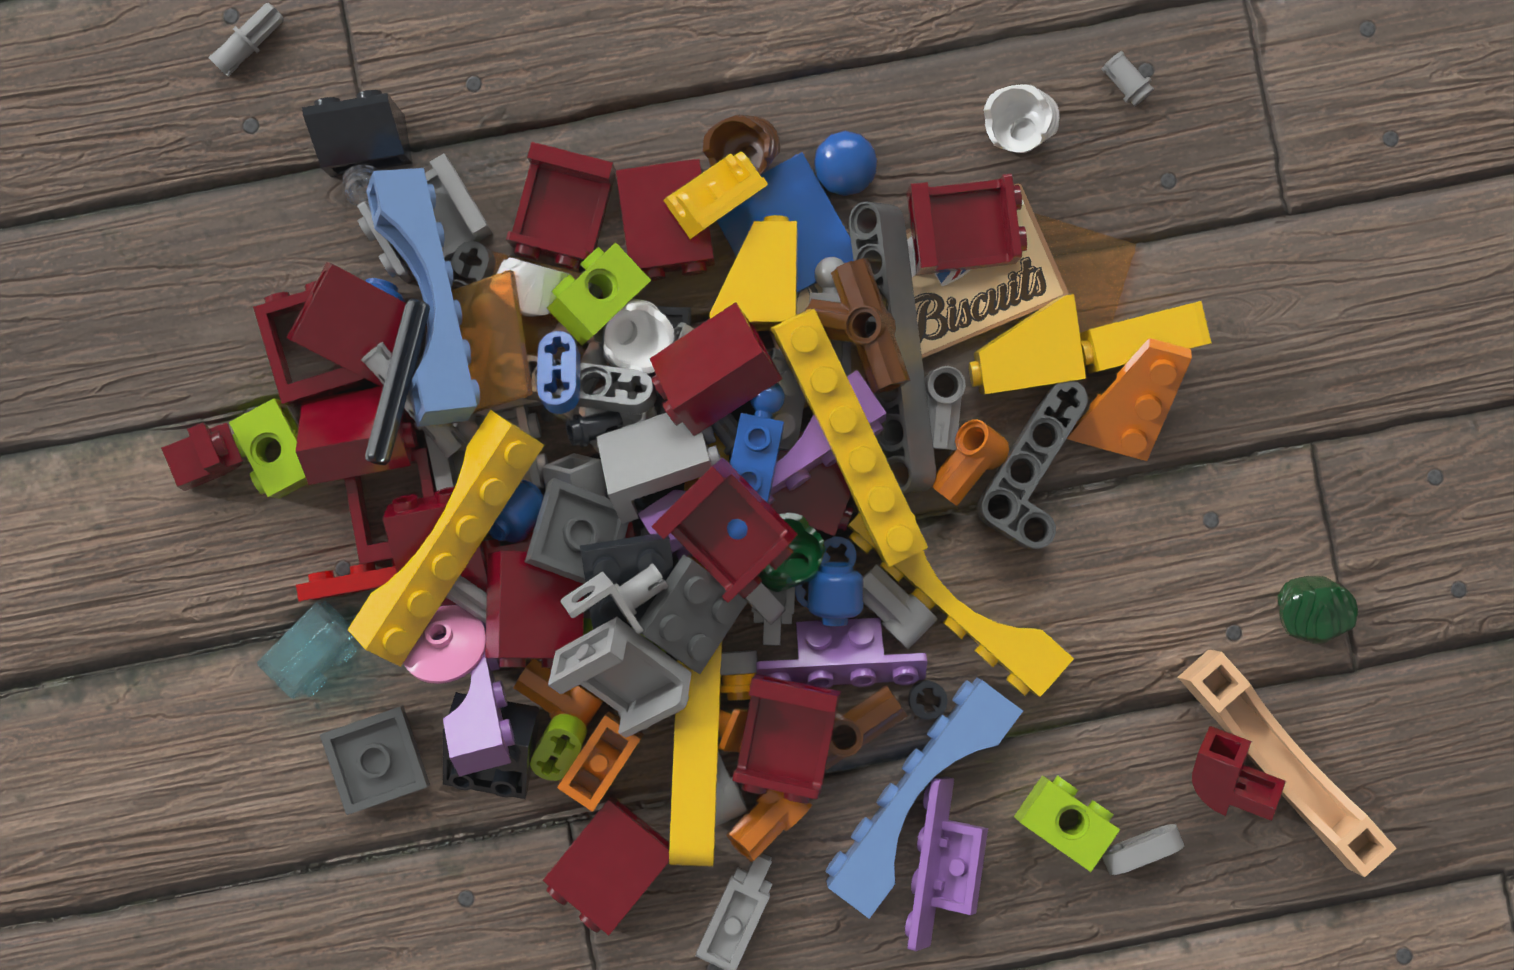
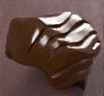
[703,115,780,176]

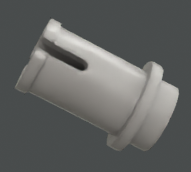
[1101,51,1154,106]

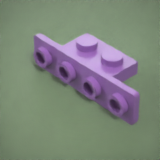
[756,618,927,688]
[905,777,988,951]

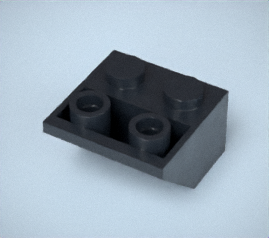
[302,90,413,177]
[443,692,539,799]

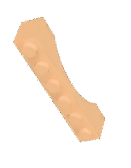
[1178,650,1397,877]

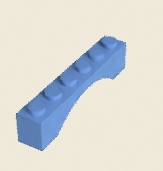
[366,168,480,427]
[825,677,1023,919]

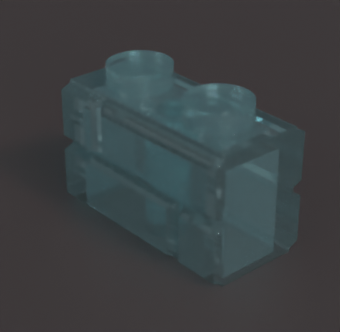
[257,601,357,699]

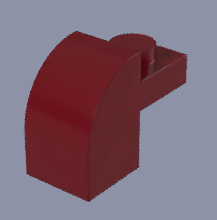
[161,422,243,491]
[1192,726,1286,821]

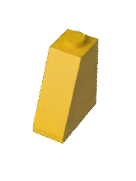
[710,215,798,331]
[969,294,1086,394]
[1080,301,1211,374]

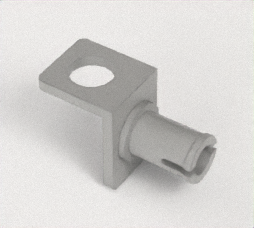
[560,563,669,634]

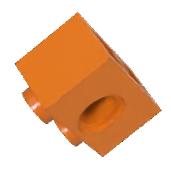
[557,711,644,812]

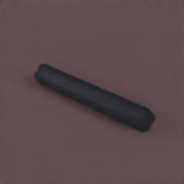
[365,299,430,465]

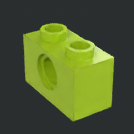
[547,242,651,345]
[229,398,308,499]
[1014,775,1120,872]

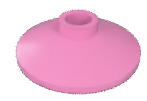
[403,605,486,684]

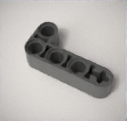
[977,381,1088,549]

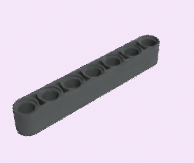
[849,201,936,494]

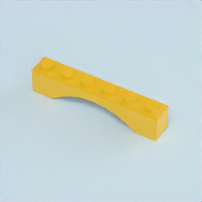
[770,309,928,567]
[348,410,544,667]
[847,512,1074,697]

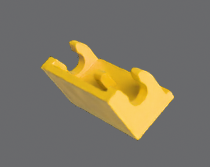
[663,151,768,239]

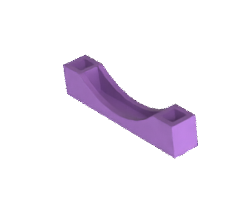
[638,370,886,560]

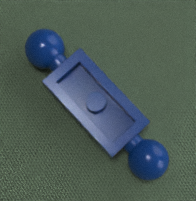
[727,383,785,540]

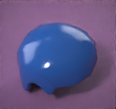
[814,130,877,196]

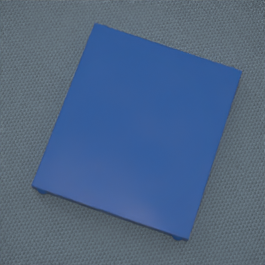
[717,152,854,293]

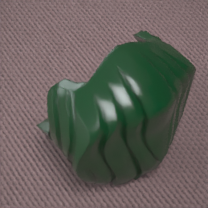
[758,512,826,592]
[1277,576,1358,645]

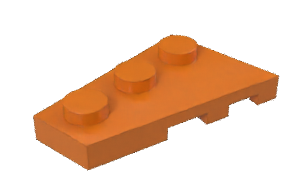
[1066,338,1192,461]

